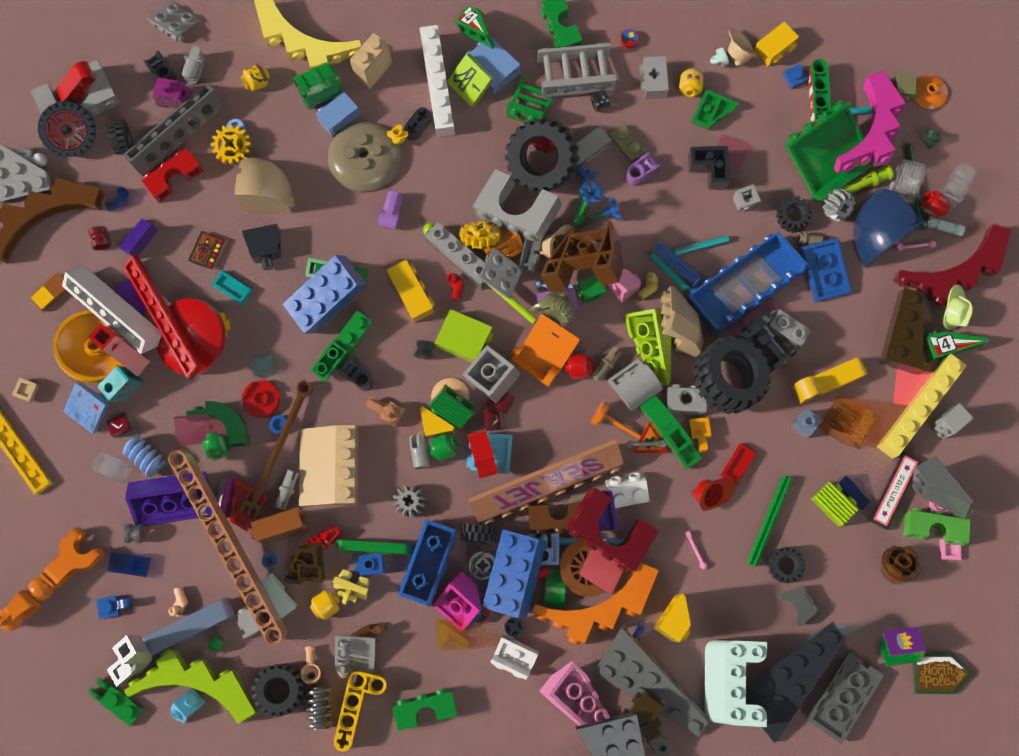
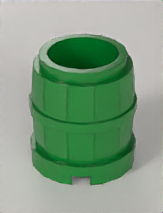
[292,62,343,110]

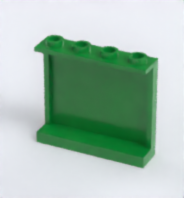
[783,100,873,201]

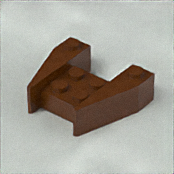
[541,221,623,292]

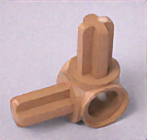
[366,397,405,427]

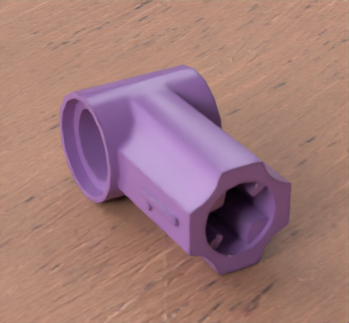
[378,191,404,230]

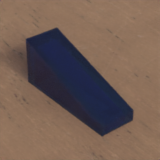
[837,475,870,511]

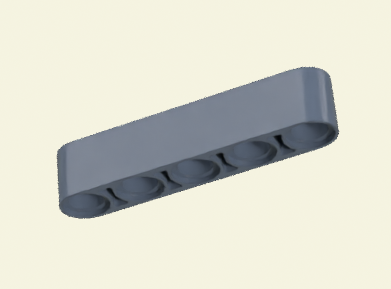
[142,597,236,658]

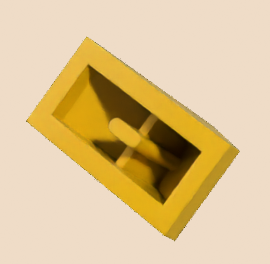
[420,406,455,439]

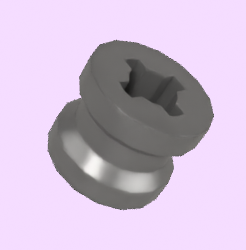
[123,524,145,544]

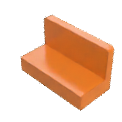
[482,229,524,259]

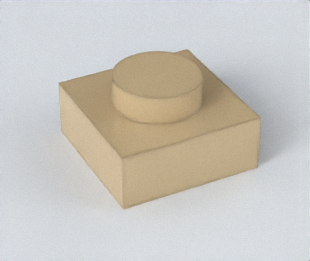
[12,378,40,403]

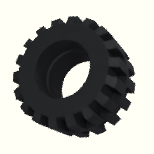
[252,664,307,717]

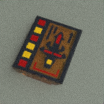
[188,231,225,270]

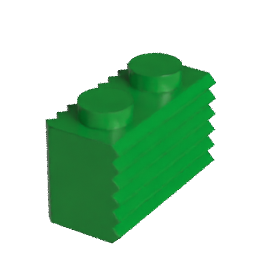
[429,384,476,429]

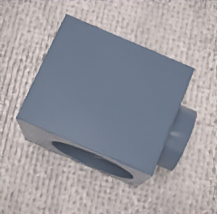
[791,408,822,438]

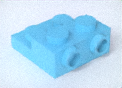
[467,433,513,475]

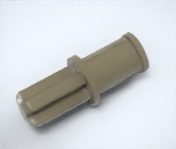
[592,347,623,382]

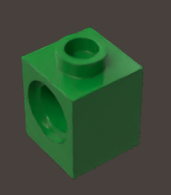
[575,276,606,304]

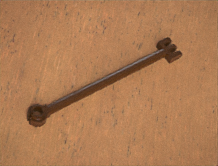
[239,380,313,520]

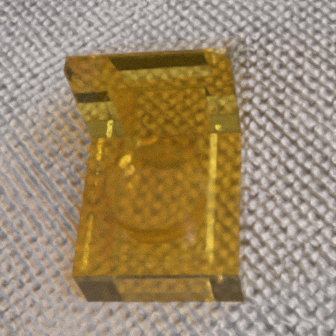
[436,620,471,652]

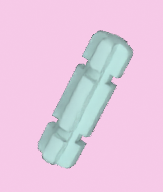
[927,217,965,236]

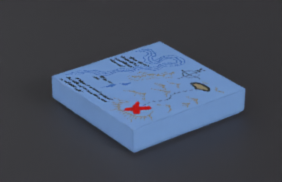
[63,381,109,434]

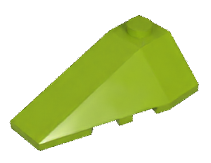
[625,308,671,386]

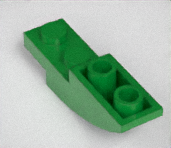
[310,310,373,382]
[639,395,702,469]

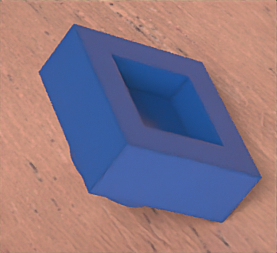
[782,64,808,89]

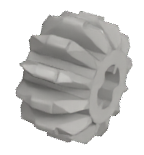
[822,188,856,222]
[392,485,426,518]

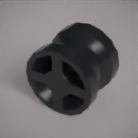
[590,90,611,112]
[414,340,435,360]
[504,617,524,637]

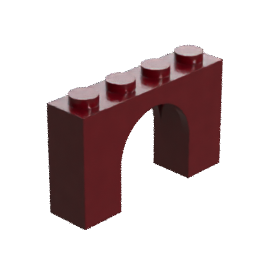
[565,488,659,572]

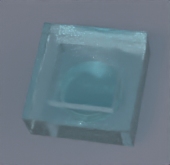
[253,355,274,376]

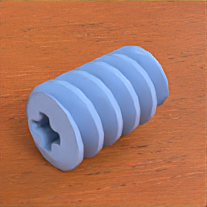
[123,434,166,477]

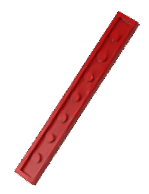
[123,254,203,379]

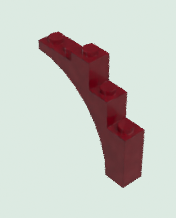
[893,223,1012,306]

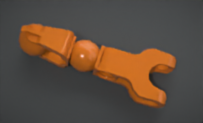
[0,527,105,631]

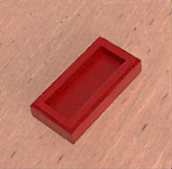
[719,443,757,486]

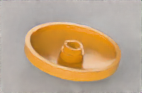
[53,310,125,383]

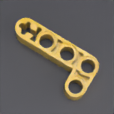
[792,357,868,404]
[334,670,387,752]

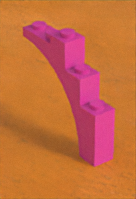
[834,70,906,174]

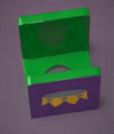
[879,627,926,666]

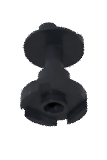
[738,310,800,372]

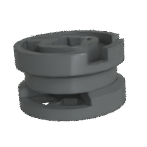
[469,552,495,580]

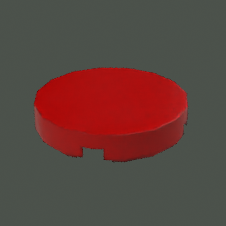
[242,380,280,418]

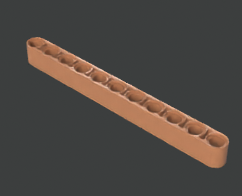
[168,449,287,645]

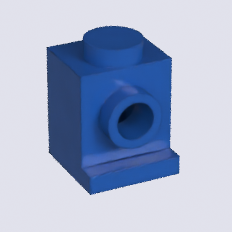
[355,553,385,576]

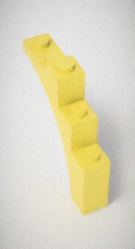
[254,0,361,68]

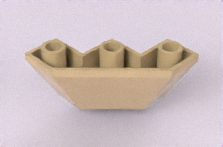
[660,286,704,357]

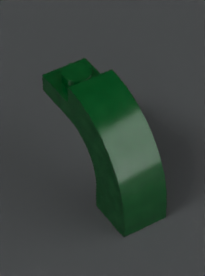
[186,401,250,447]

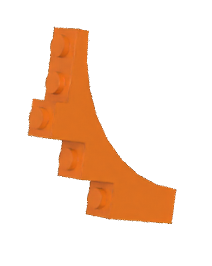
[532,563,659,646]

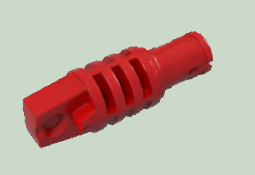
[291,524,342,560]

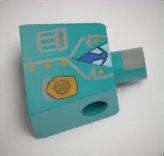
[98,365,145,402]

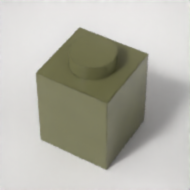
[892,72,916,103]

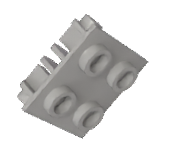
[147,1,200,42]
[478,248,523,299]
[335,635,376,678]

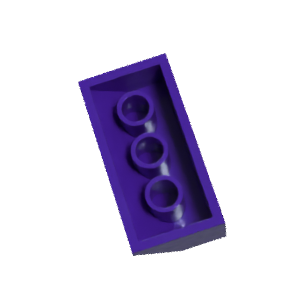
[125,471,212,526]

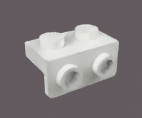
[605,472,650,508]
[491,635,539,680]

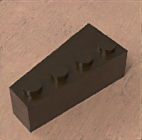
[879,288,923,375]

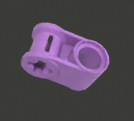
[626,152,662,186]

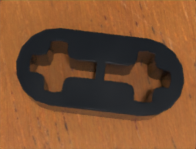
[404,107,431,140]

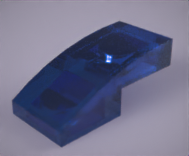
[107,552,151,577]

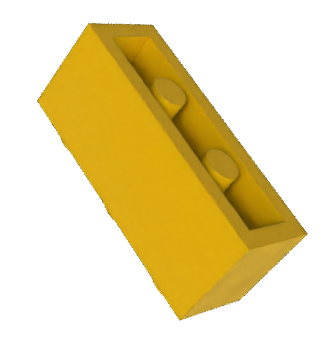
[386,260,435,323]

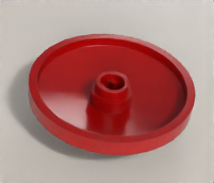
[156,298,226,375]

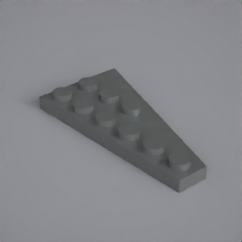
[594,624,709,737]

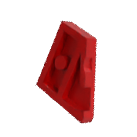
[230,479,269,532]

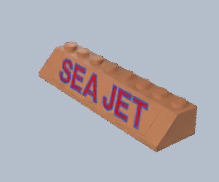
[469,439,624,525]

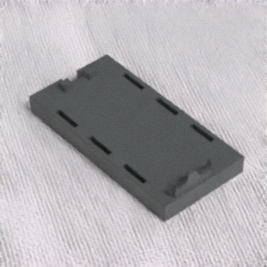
[805,652,884,744]

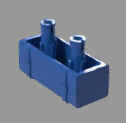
[398,519,458,607]

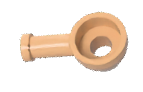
[300,646,321,685]

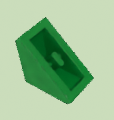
[544,568,566,609]

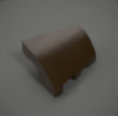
[284,543,325,584]

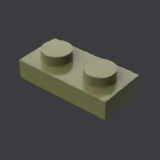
[609,123,647,163]

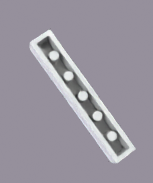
[420,25,455,138]
[62,265,162,354]

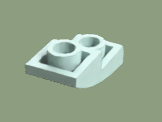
[261,573,297,619]

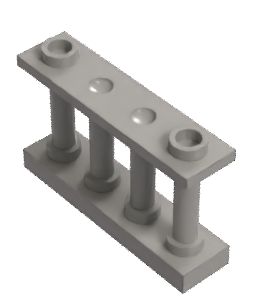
[537,43,616,98]

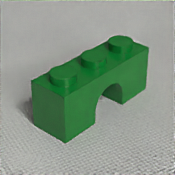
[540,0,583,48]
[392,688,458,731]

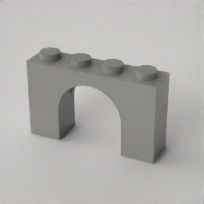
[30,59,120,132]
[473,169,562,242]

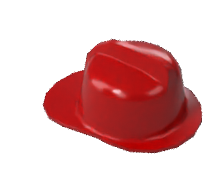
[691,477,735,511]

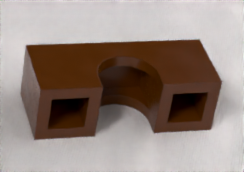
[528,503,580,535]

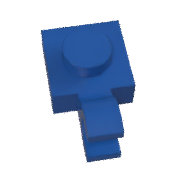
[96,595,134,619]

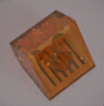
[819,396,879,450]

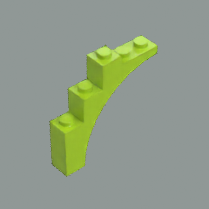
[124,649,260,724]

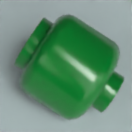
[202,431,230,461]
[429,433,459,462]

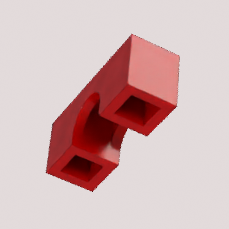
[141,148,204,203]

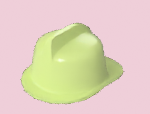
[943,285,973,330]

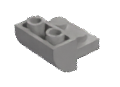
[607,359,663,411]

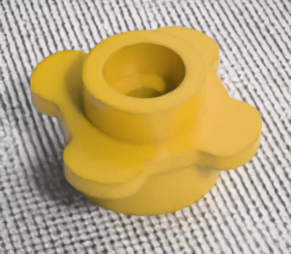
[387,125,408,144]

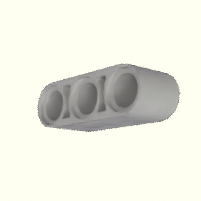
[576,127,613,169]

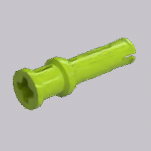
[841,164,894,194]

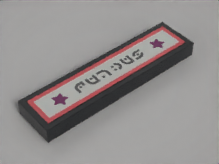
[868,452,921,530]

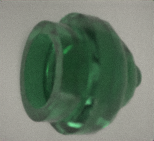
[922,129,942,149]

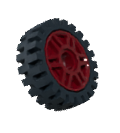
[37,101,96,157]

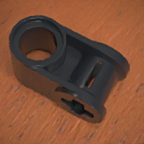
[143,50,177,81]
[337,357,374,391]

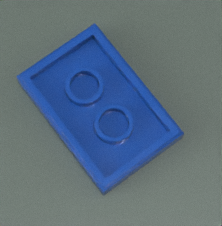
[800,238,852,302]

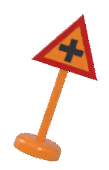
[590,400,669,454]

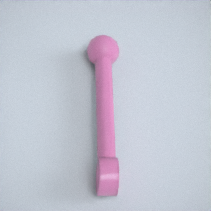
[896,240,936,251]
[685,531,707,569]

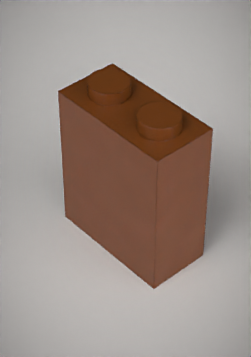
[250,508,309,544]

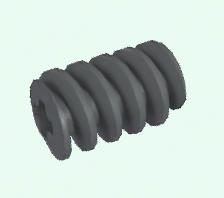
[306,687,332,730]

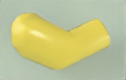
[638,272,658,300]

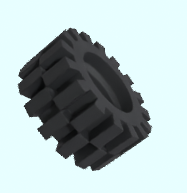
[107,120,133,155]
[776,196,813,233]
[460,524,497,544]
[767,547,806,583]

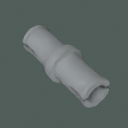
[274,470,299,510]

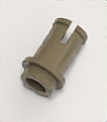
[797,231,823,246]

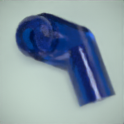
[105,187,129,212]

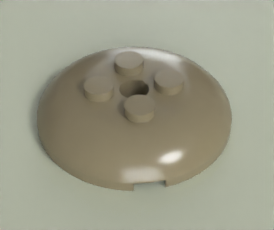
[328,122,401,193]

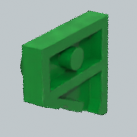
[691,89,739,130]

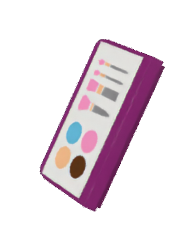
[217,478,235,518]

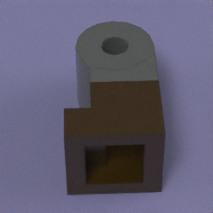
[639,717,672,756]

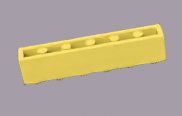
[877,354,967,459]

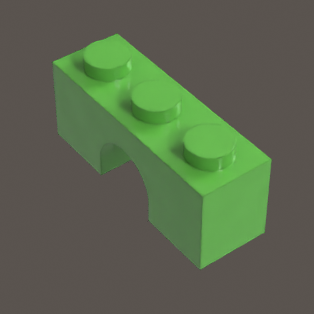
[903,508,970,546]

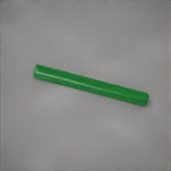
[747,475,793,567]

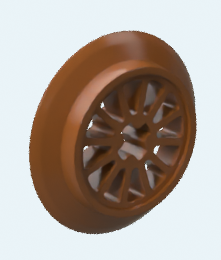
[560,540,605,597]

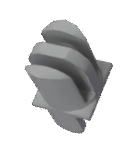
[182,46,206,85]

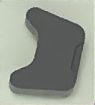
[779,587,817,626]

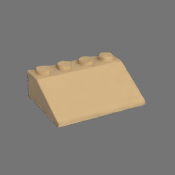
[299,425,358,506]

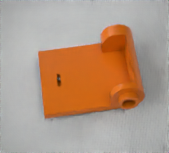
[510,313,581,387]

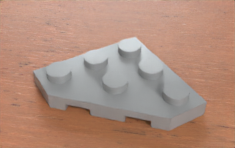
[0,144,52,203]

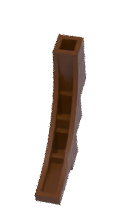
[0,178,105,264]

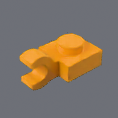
[688,417,711,453]

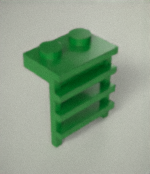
[507,76,553,123]

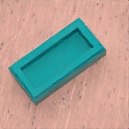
[211,270,253,306]

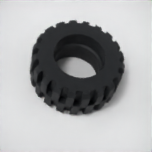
[505,119,580,192]
[693,336,771,414]

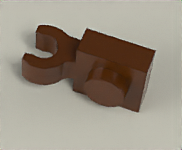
[351,623,388,644]

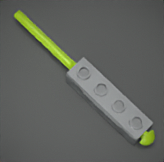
[423,222,538,324]

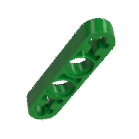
[336,540,413,555]

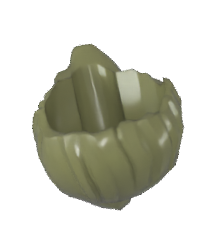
[530,291,575,325]

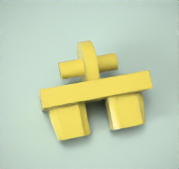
[333,569,370,605]

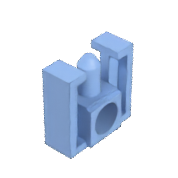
[527,533,561,566]

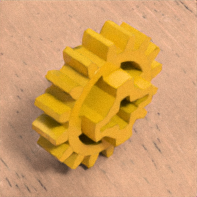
[210,124,252,166]
[460,221,500,249]

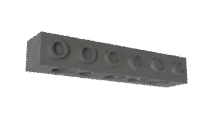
[123,83,226,177]

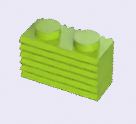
[811,481,859,527]

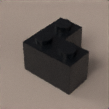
[688,146,730,190]

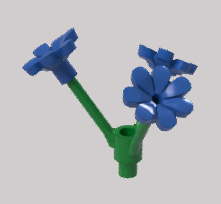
[570,167,621,229]

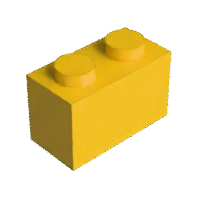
[754,21,799,66]

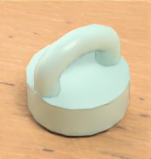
[710,47,729,67]

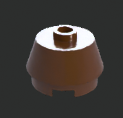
[881,545,922,585]

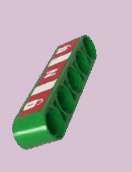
[808,59,831,122]

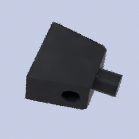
[242,223,281,271]

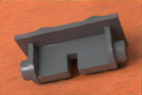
[519,238,544,274]

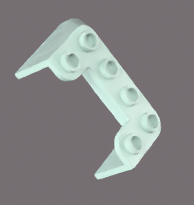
[705,640,767,727]

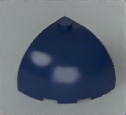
[853,188,923,268]

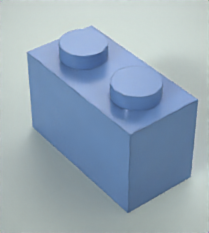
[316,92,360,137]

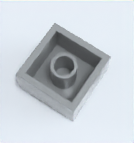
[462,346,521,404]

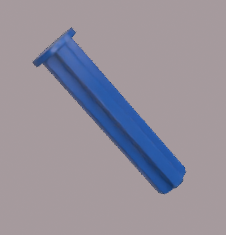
[654,242,704,287]

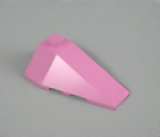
[539,662,610,726]

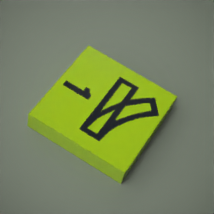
[447,53,494,107]

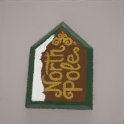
[913,653,975,694]

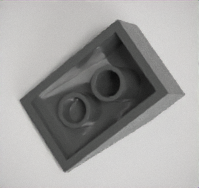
[912,455,974,519]

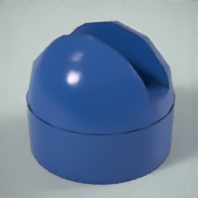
[261,553,277,569]

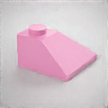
[607,268,641,303]

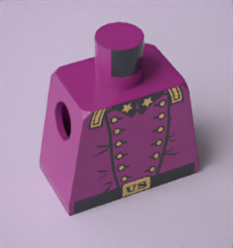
[153,78,193,109]

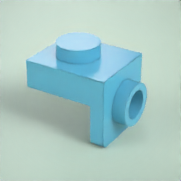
[171,688,205,724]

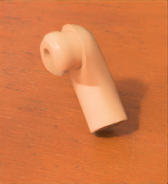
[169,586,188,616]

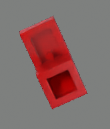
[467,429,498,479]

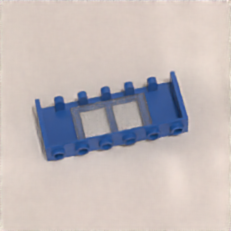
[688,231,808,336]

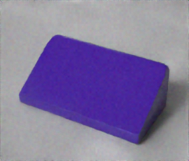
[114,279,148,316]

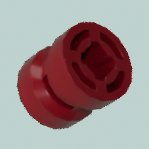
[88,226,111,251]

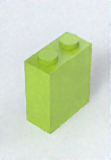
[435,309,494,363]

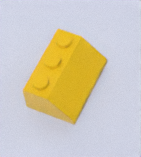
[653,593,691,642]

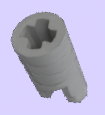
[409,431,431,469]

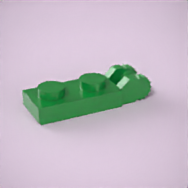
[88,677,144,727]

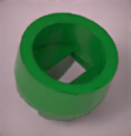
[207,636,224,652]

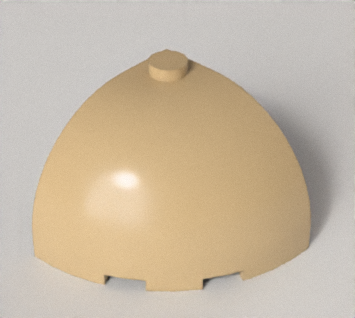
[235,157,295,214]

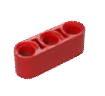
[55,61,95,104]

